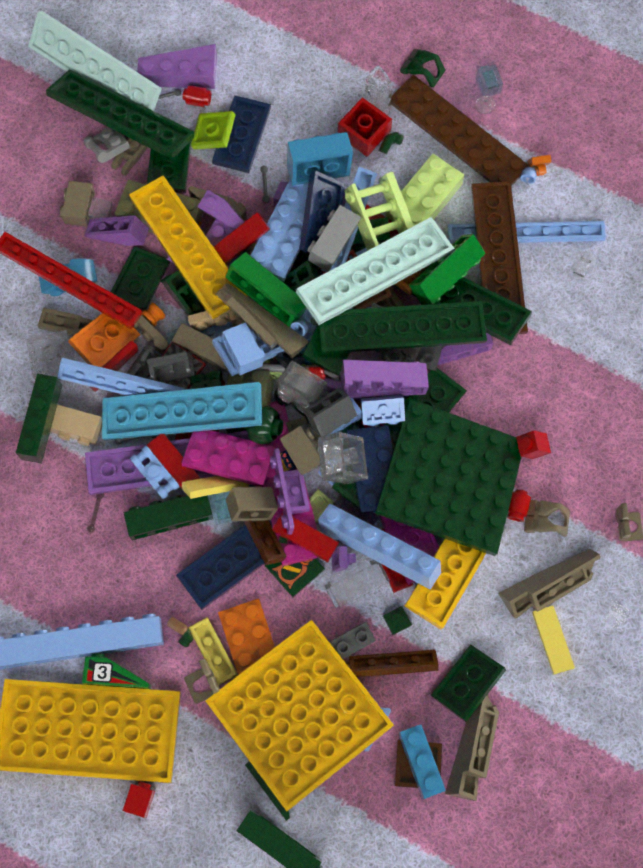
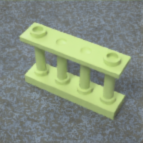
[344,172,414,251]

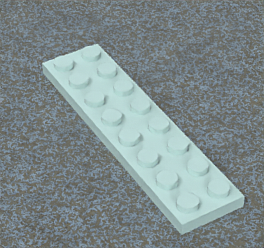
[28,11,162,111]
[296,217,454,325]

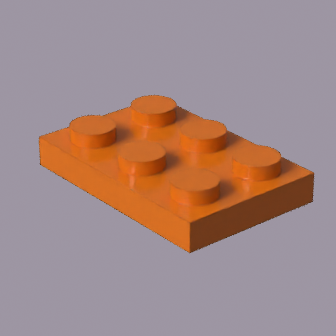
[68,313,141,367]
[218,598,275,675]

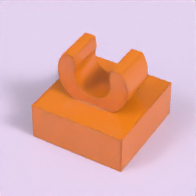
[527,155,552,176]

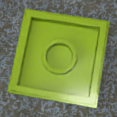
[191,111,235,150]

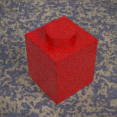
[516,430,551,459]
[122,781,155,818]

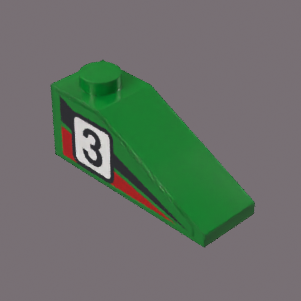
[82,653,151,689]

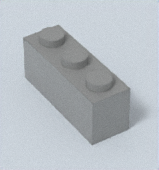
[307,205,361,272]

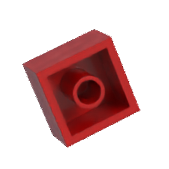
[338,97,392,157]

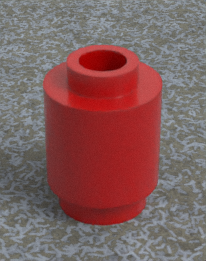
[183,85,212,107]
[507,489,531,522]

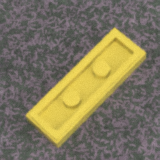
[182,476,249,499]
[532,606,575,675]
[188,617,238,685]

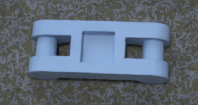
[130,445,180,500]

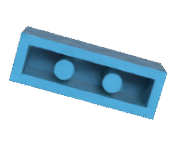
[398,724,446,799]

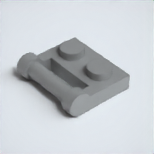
[84,128,131,163]

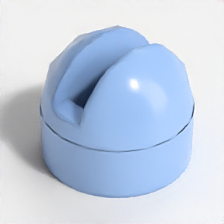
[520,167,537,184]
[290,319,308,336]

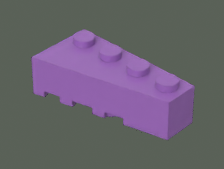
[137,44,217,89]
[340,360,429,398]

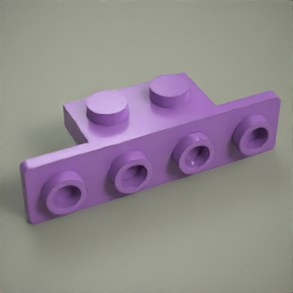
[270,448,310,535]

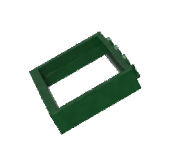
[236,810,323,868]

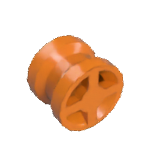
[142,302,166,327]

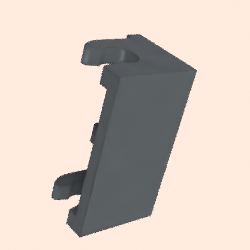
[147,352,195,383]

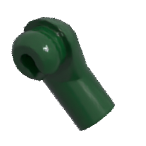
[378,132,404,155]

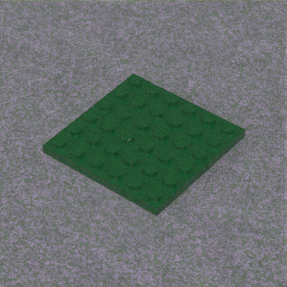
[375,399,522,556]

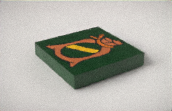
[265,558,325,598]

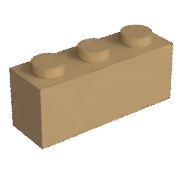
[50,405,102,446]

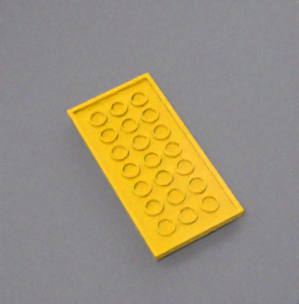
[0,679,181,783]

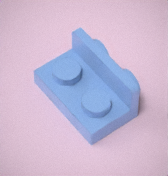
[361,395,405,426]

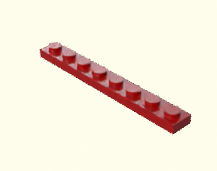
[0,232,143,329]

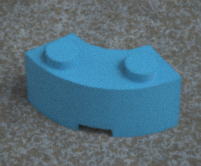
[38,259,97,297]

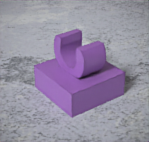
[332,546,356,572]

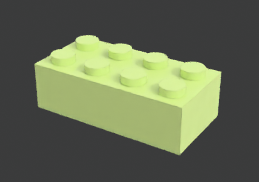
[385,154,464,226]

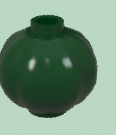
[243,406,283,444]

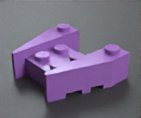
[167,190,259,269]

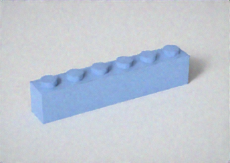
[318,504,441,589]

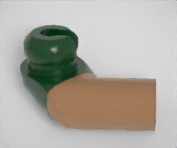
[167,617,193,648]

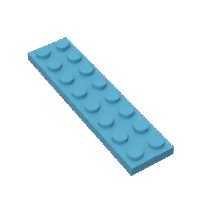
[102,382,262,440]

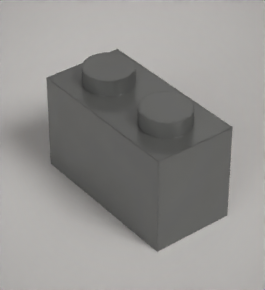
[304,388,358,438]

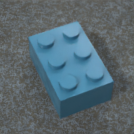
[287,132,353,186]

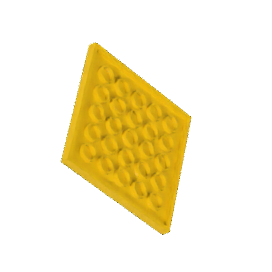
[205,619,394,812]

